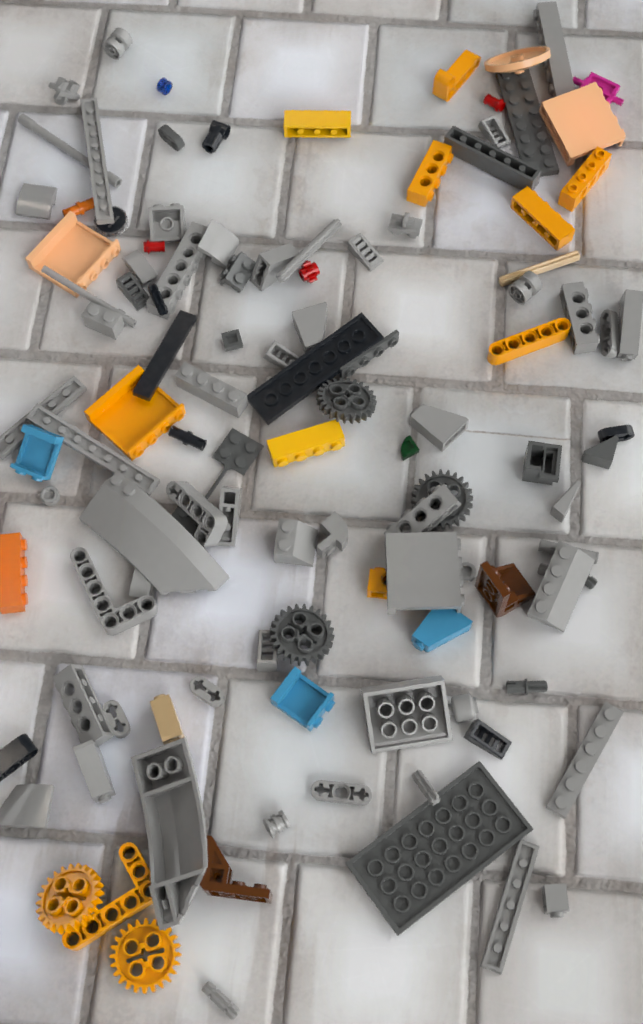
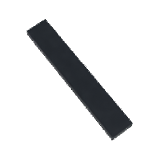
[133,310,197,402]

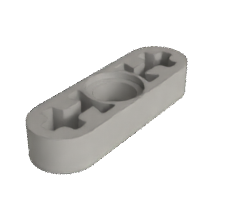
[600,309,619,358]
[311,780,372,806]

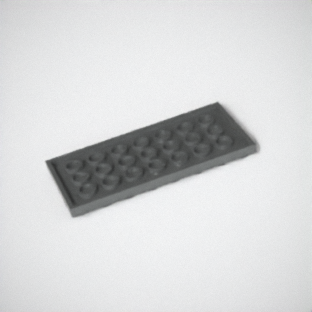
[345,761,533,936]

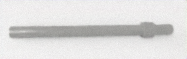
[41,266,137,327]

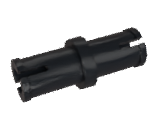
[168,425,207,451]

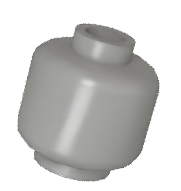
[448,693,479,722]

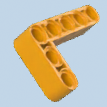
[62,842,153,951]

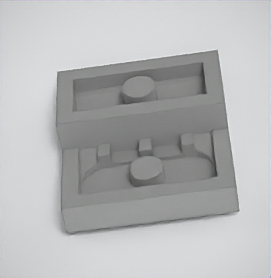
[15,183,57,220]
[196,220,240,269]

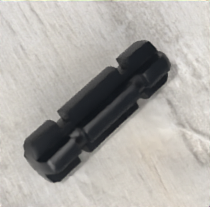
[148,284,168,316]

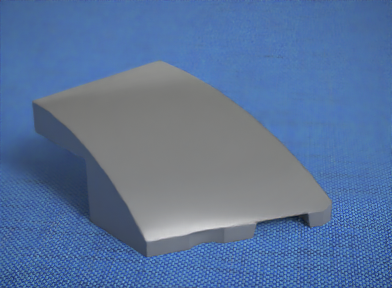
[0,784,54,829]

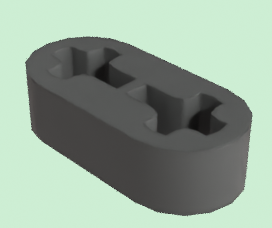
[158,124,185,151]

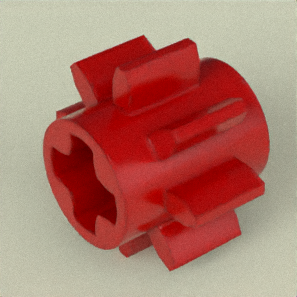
[298,260,320,283]

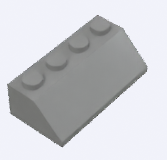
[527,540,595,632]

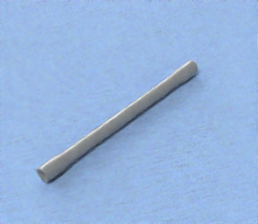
[18,114,122,188]

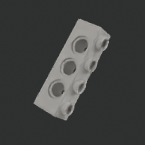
[559,282,600,355]
[384,484,461,534]
[53,664,114,747]

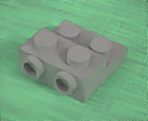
[148,203,185,242]

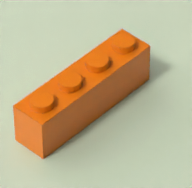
[0,532,28,614]

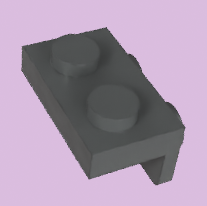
[219,251,256,293]

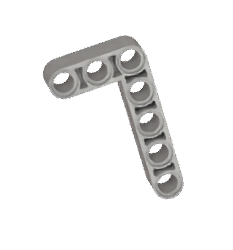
[70,547,158,636]

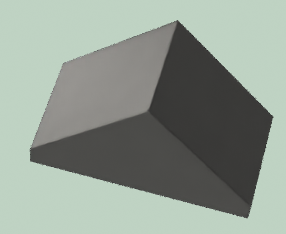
[581,435,619,469]

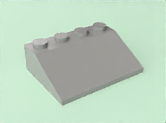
[361,675,453,753]

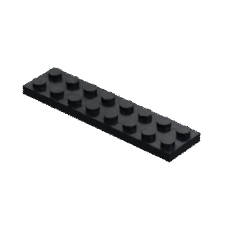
[247,312,384,425]

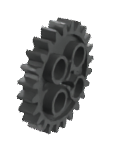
[316,377,377,424]
[411,469,473,531]
[269,604,335,666]

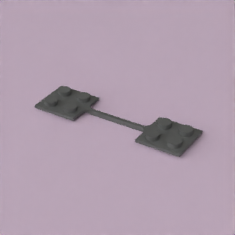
[172,428,264,537]

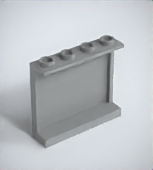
[385,531,465,615]

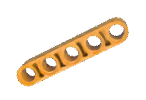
[487,318,571,365]

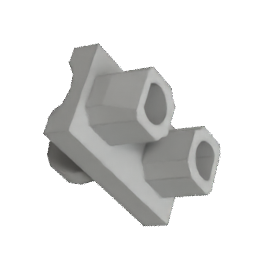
[48,77,80,105]
[388,212,423,238]

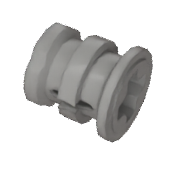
[263,810,290,838]

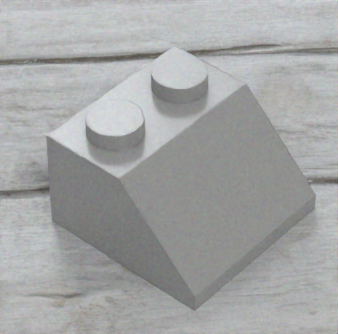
[273,518,318,567]

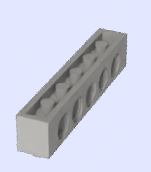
[146,221,208,319]

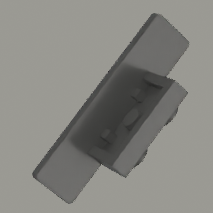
[340,330,399,379]

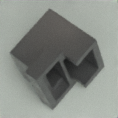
[522,441,562,485]

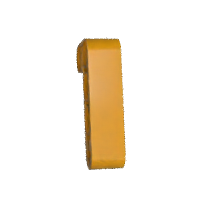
[433,50,481,102]

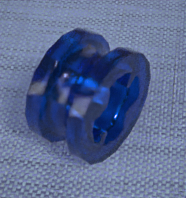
[157,78,172,95]

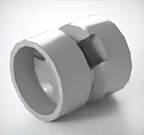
[102,28,132,60]
[508,271,542,304]

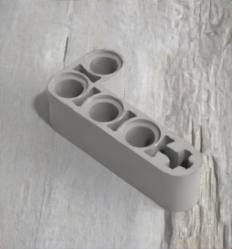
[166,481,228,547]

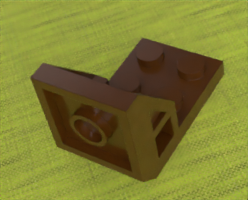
[475,561,536,618]
[199,835,273,904]

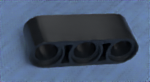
[0,734,38,782]

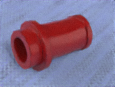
[483,94,506,112]
[144,240,165,254]

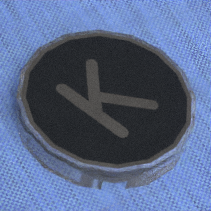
[93,206,128,237]

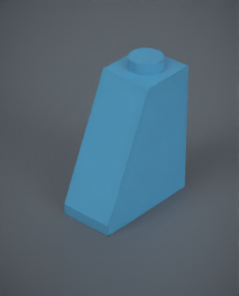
[411,609,473,653]

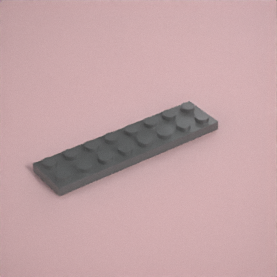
[496,68,559,177]

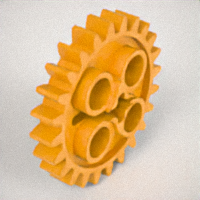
[35,863,104,935]
[109,918,182,994]

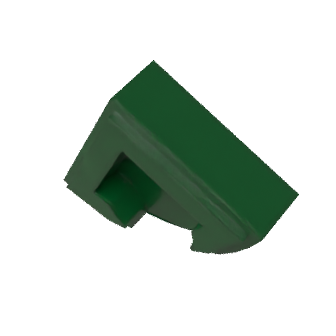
[400,435,419,461]

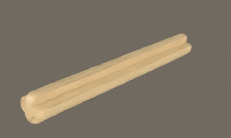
[498,250,580,287]

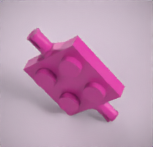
[573,72,624,106]

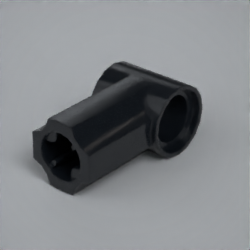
[202,120,231,154]

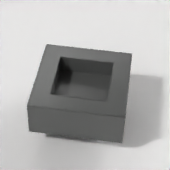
[221,329,243,352]

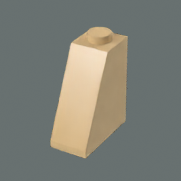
[150,694,185,745]

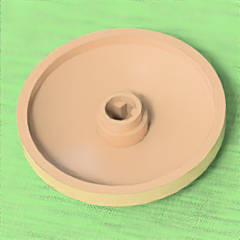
[484,46,551,74]

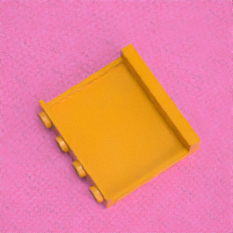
[84,365,186,461]

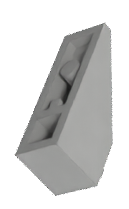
[217,486,243,547]

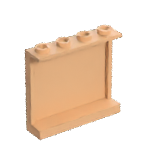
[539,82,626,167]
[25,211,121,298]

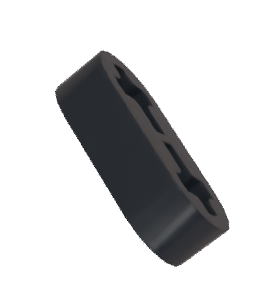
[597,425,635,443]

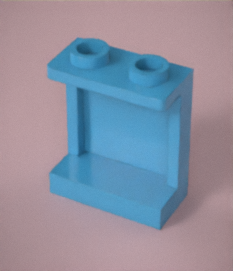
[10,424,64,482]
[270,667,335,732]

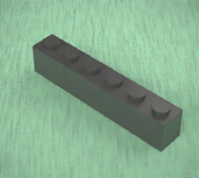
[444,126,541,190]

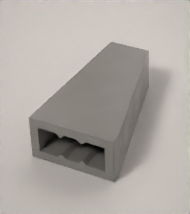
[616,289,643,361]

